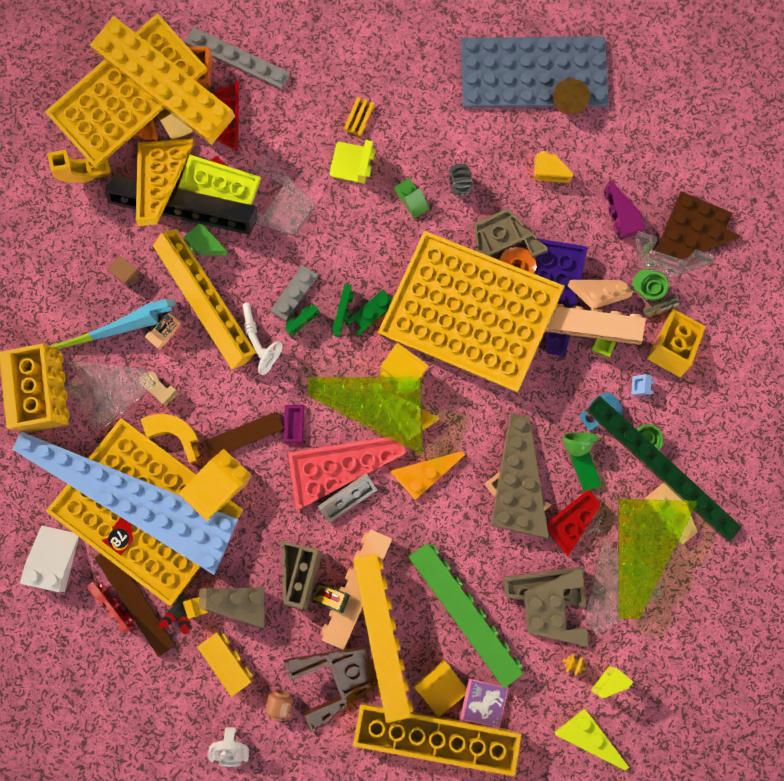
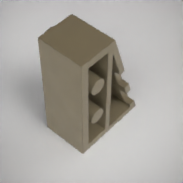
[281,540,323,609]
[199,588,264,628]

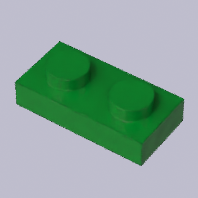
[285,304,319,337]

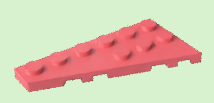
[288,434,406,511]

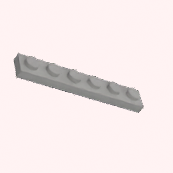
[185,27,290,90]

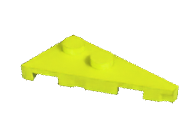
[554,709,629,770]

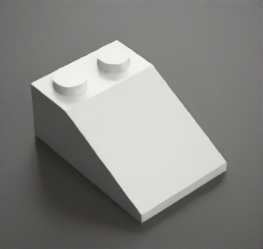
[20,526,79,592]

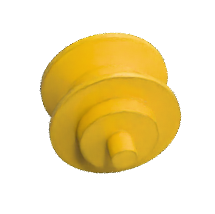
[562,653,586,676]

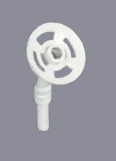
[243,303,282,375]

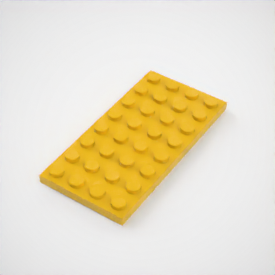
[45,13,208,168]

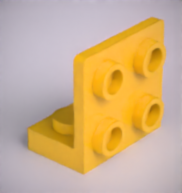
[413,660,467,717]

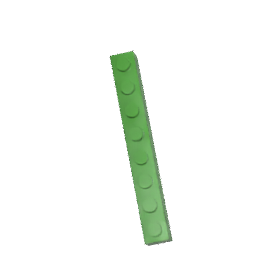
[408,543,523,688]

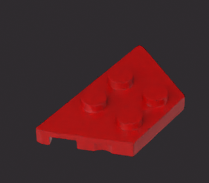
[210,81,239,151]

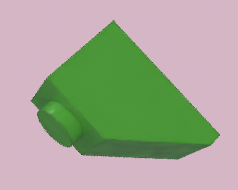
[183,224,227,256]

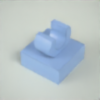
[631,374,654,396]

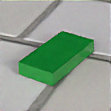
[569,452,602,492]

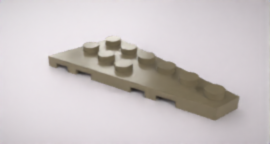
[490,413,549,539]

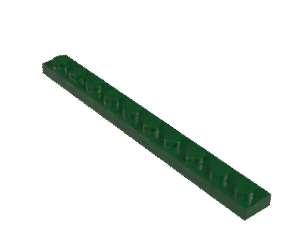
[585,396,742,542]

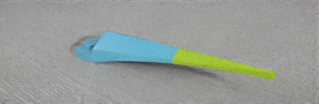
[50,299,177,349]

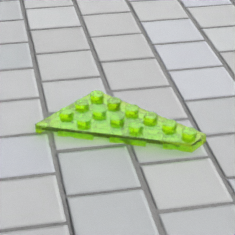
[308,377,423,453]
[618,499,697,620]

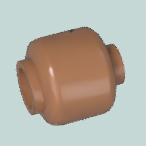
[265,689,294,722]

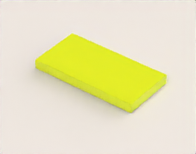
[177,155,261,205]

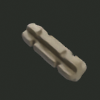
[643,297,680,318]

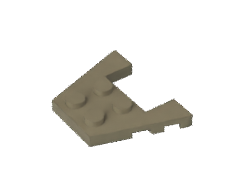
[474,208,548,258]
[524,568,588,646]

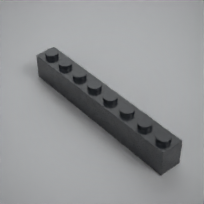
[105,175,257,235]

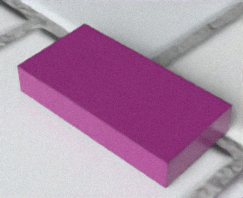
[284,405,304,444]

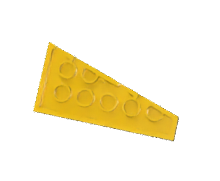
[136,138,194,226]

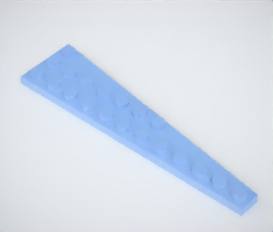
[12,432,238,575]

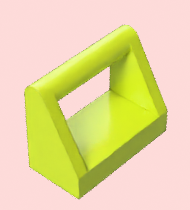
[592,666,633,698]

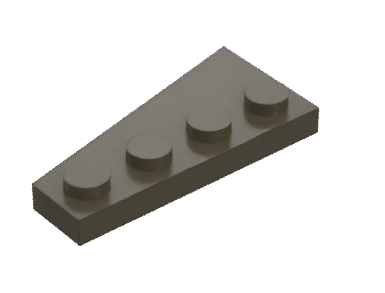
[503,567,586,607]

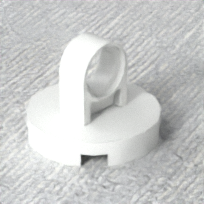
[208,727,249,767]

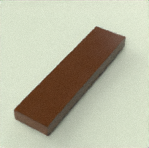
[205,411,284,458]

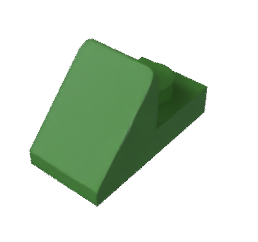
[394,178,429,219]

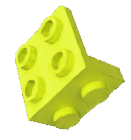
[330,140,376,184]

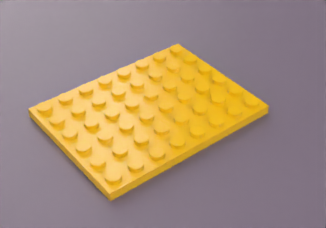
[378,231,564,393]
[46,418,244,606]

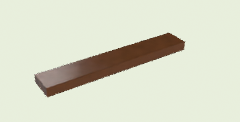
[95,554,176,657]

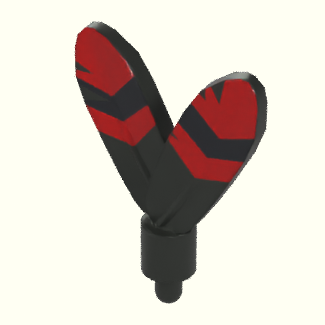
[159,591,189,634]

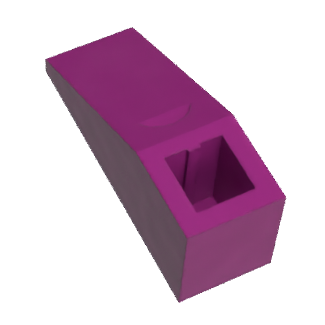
[604,181,645,239]

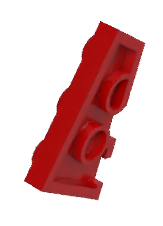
[547,489,601,557]
[87,581,135,633]

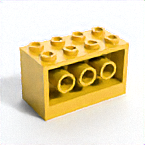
[0,343,70,433]

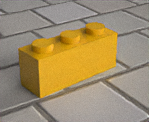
[197,632,254,697]

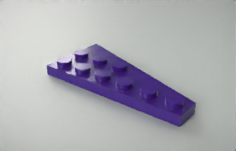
[535,238,587,357]

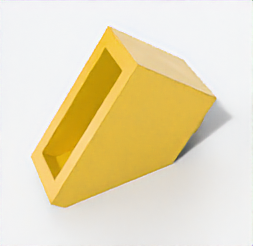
[533,151,573,183]

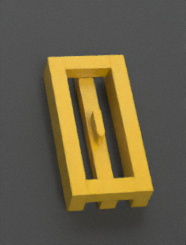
[344,97,374,137]

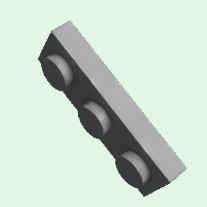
[270,265,318,322]
[318,474,377,523]

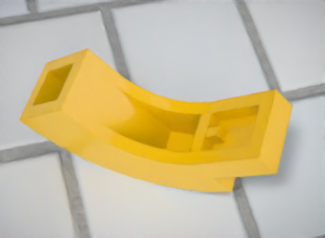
[47,150,111,183]
[141,414,200,464]

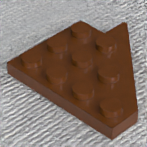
[653,191,741,265]

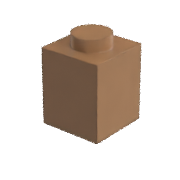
[107,255,140,287]

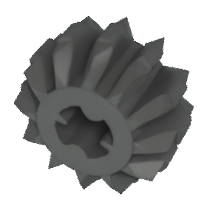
[449,164,472,196]

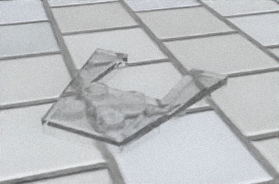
[254,153,315,236]
[636,231,714,279]

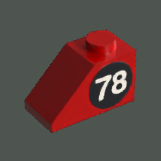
[102,517,134,556]

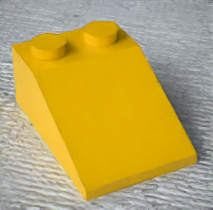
[647,309,706,378]
[178,449,252,521]

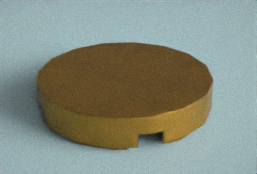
[553,78,590,115]

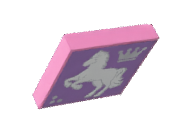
[460,678,508,728]

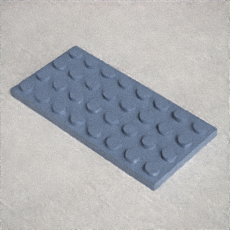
[461,37,608,108]

